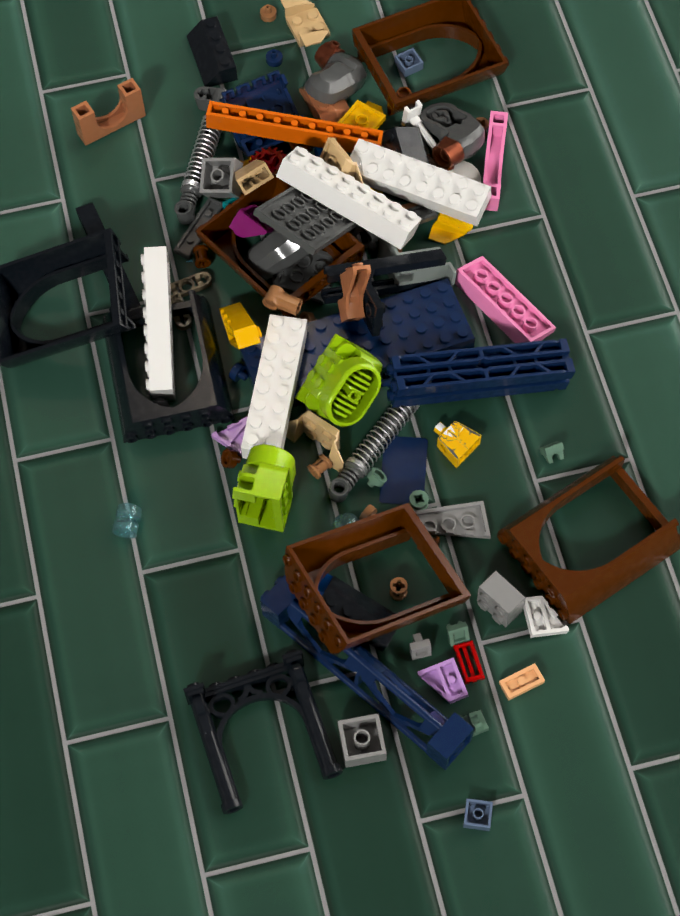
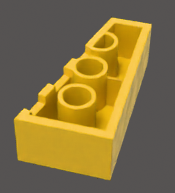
[219,302,262,349]

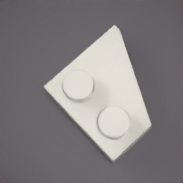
[523,596,569,638]

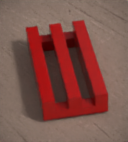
[453,640,485,685]

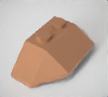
[299,87,350,123]

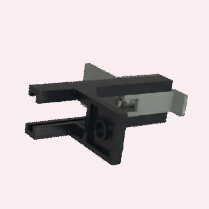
[320,238,457,337]

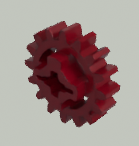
[249,147,286,173]

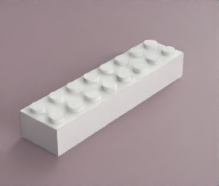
[350,138,492,226]
[276,146,422,250]
[141,246,176,400]
[241,314,308,459]

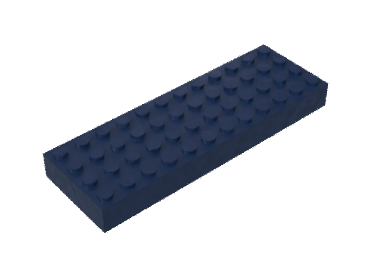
[239,278,475,408]

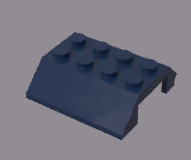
[219,70,304,157]

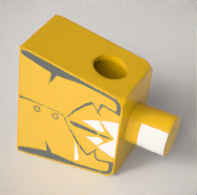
[434,421,482,468]

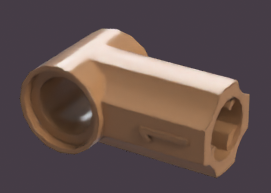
[262,285,303,316]

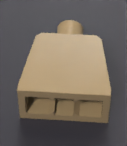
[235,159,274,195]

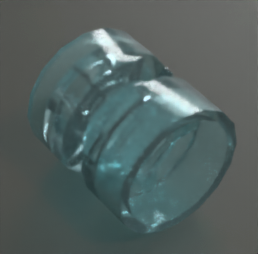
[112,503,142,539]

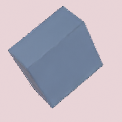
[394,48,424,77]
[463,799,493,831]

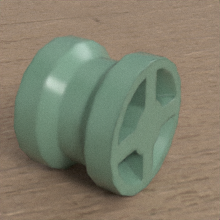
[409,490,429,511]

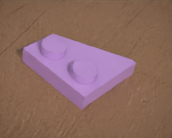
[211,416,248,457]

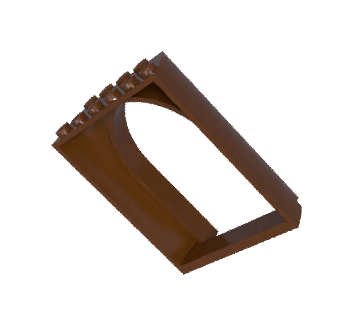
[352,0,509,116]
[195,170,364,318]
[497,455,680,625]
[283,503,471,654]

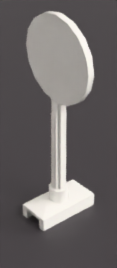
[401,100,481,182]

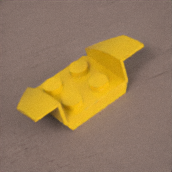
[338,100,386,129]
[428,213,473,244]

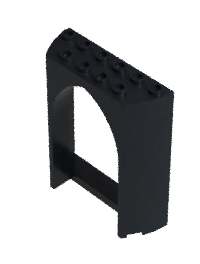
[0,228,136,368]
[102,290,235,443]

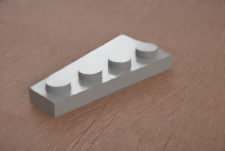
[415,501,491,539]

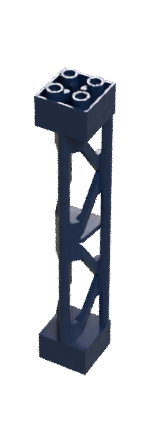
[260,575,474,770]

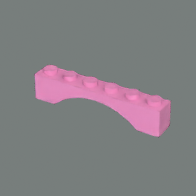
[483,111,508,211]

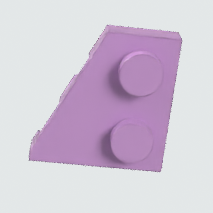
[417,657,469,704]

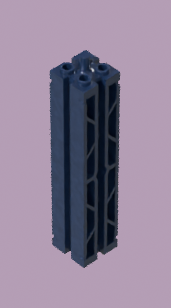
[381,338,576,408]

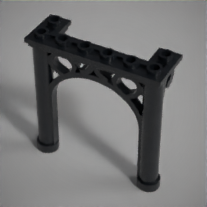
[183,649,343,814]

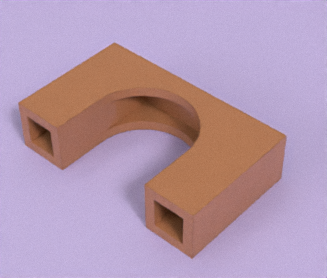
[71,78,146,146]

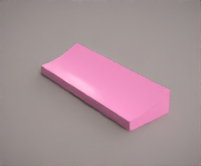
[455,256,556,343]

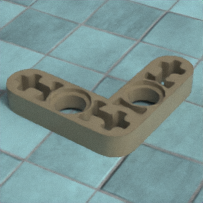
[170,271,212,330]

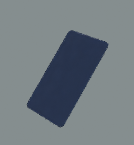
[379,436,428,504]

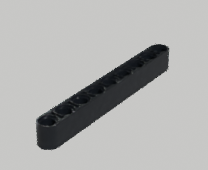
[75,202,144,322]

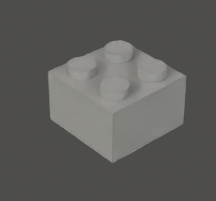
[199,158,243,198]
[477,571,526,627]
[338,713,387,768]

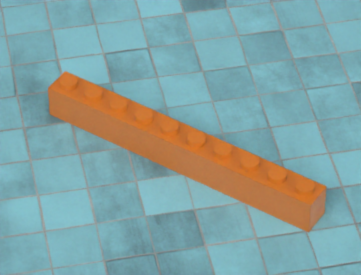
[206,101,383,153]

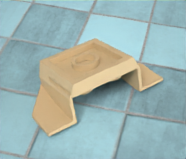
[280,0,330,47]
[320,137,364,184]
[286,410,344,473]

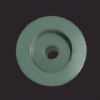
[367,467,387,488]

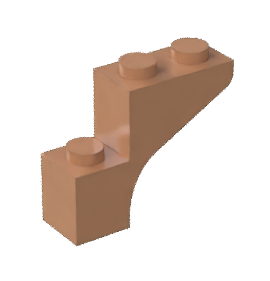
[338,262,371,323]

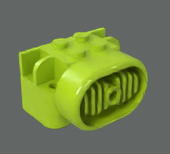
[295,333,382,427]
[232,444,296,532]

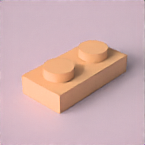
[499,663,545,700]

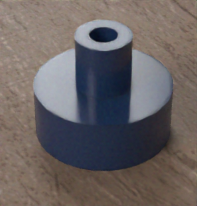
[266,49,283,67]
[229,362,248,382]

